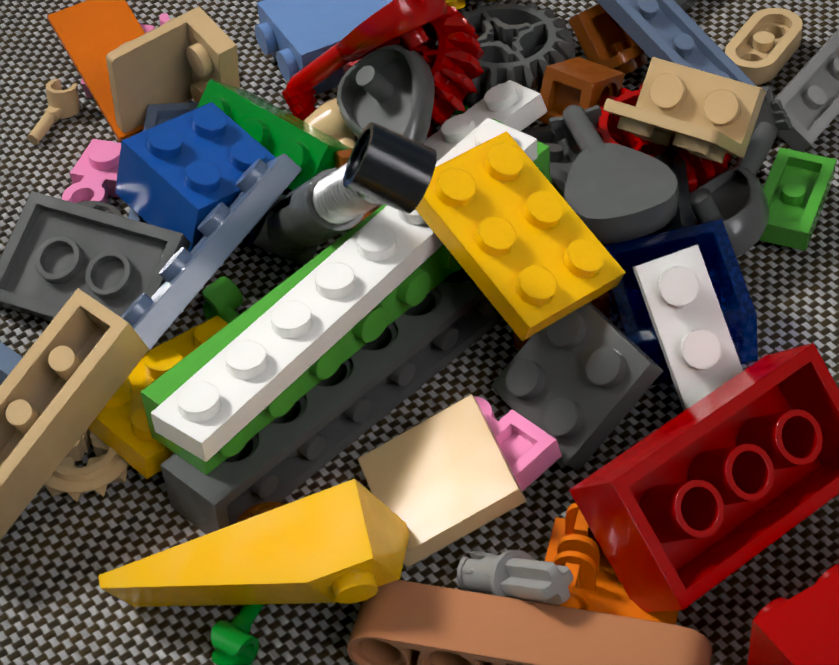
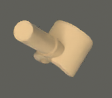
[27,79,80,145]

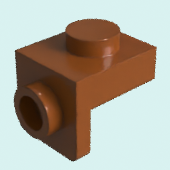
[568,4,648,74]

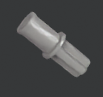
[457,550,574,605]

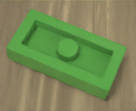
[759,147,837,251]

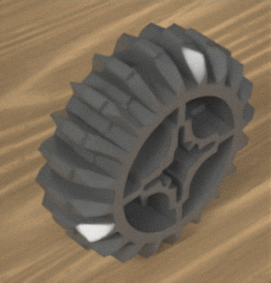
[435,0,575,108]

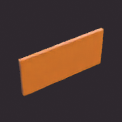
[47,0,187,142]

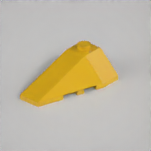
[98,478,409,607]

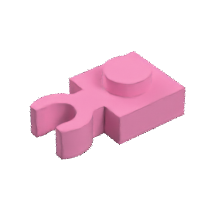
[62,139,121,203]
[474,396,562,492]

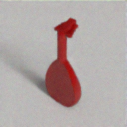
[282,0,447,121]

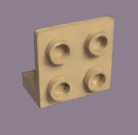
[106,6,240,133]
[603,57,766,164]

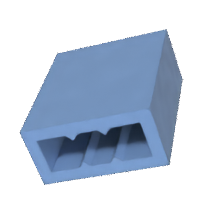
[255,0,393,95]

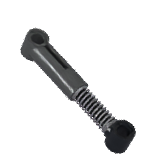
[249,122,437,266]

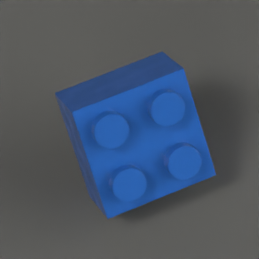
[115,102,276,252]

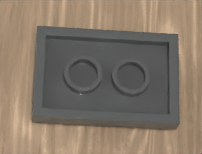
[0,191,191,322]

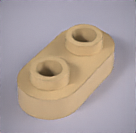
[725,8,803,86]

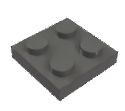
[491,302,663,471]

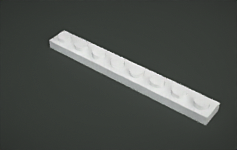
[151,117,538,462]

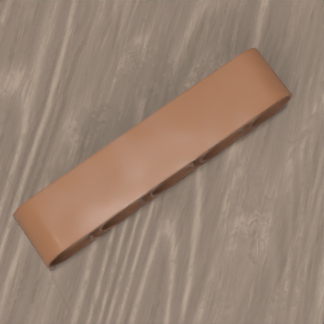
[347,580,713,665]

